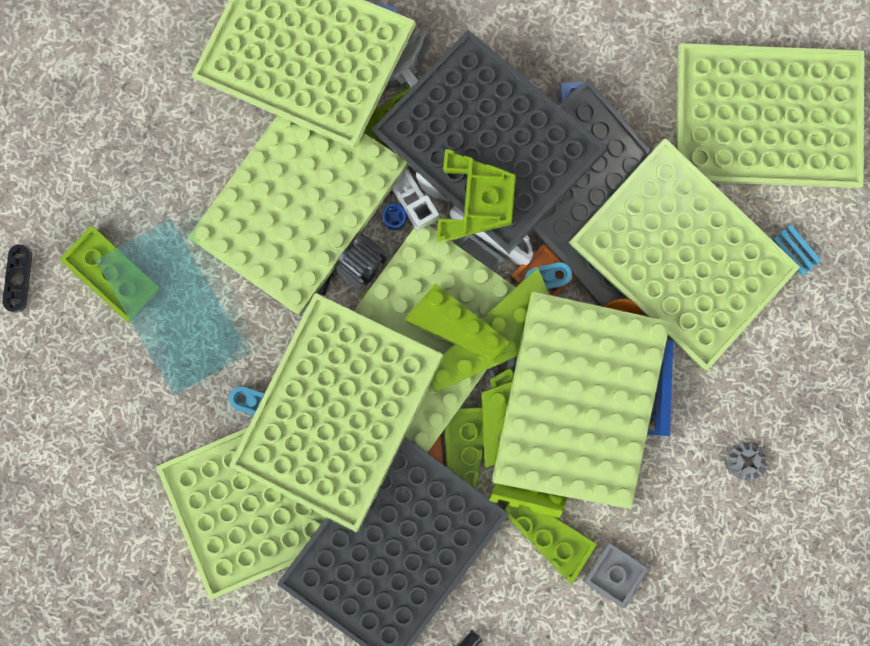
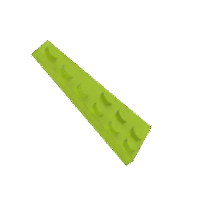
[431,268,550,392]

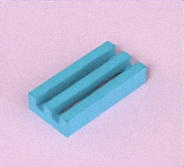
[772,225,821,276]

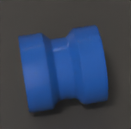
[383,204,407,231]

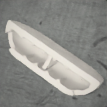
[450,206,533,265]

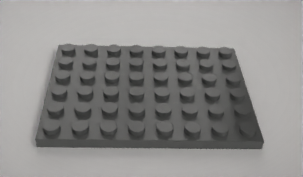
[371,30,608,254]
[533,79,651,307]
[277,436,509,646]

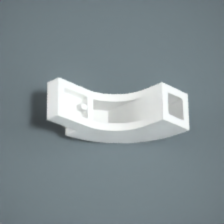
[392,169,440,231]

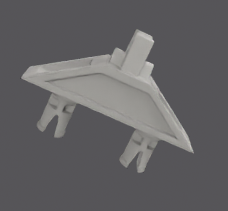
[385,26,431,89]

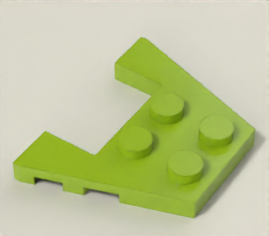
[436,149,516,243]
[481,380,513,468]

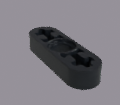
[2,244,32,313]

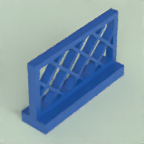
[647,340,674,436]

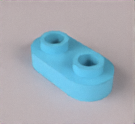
[524,262,572,290]
[229,386,265,415]

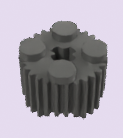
[335,234,389,290]

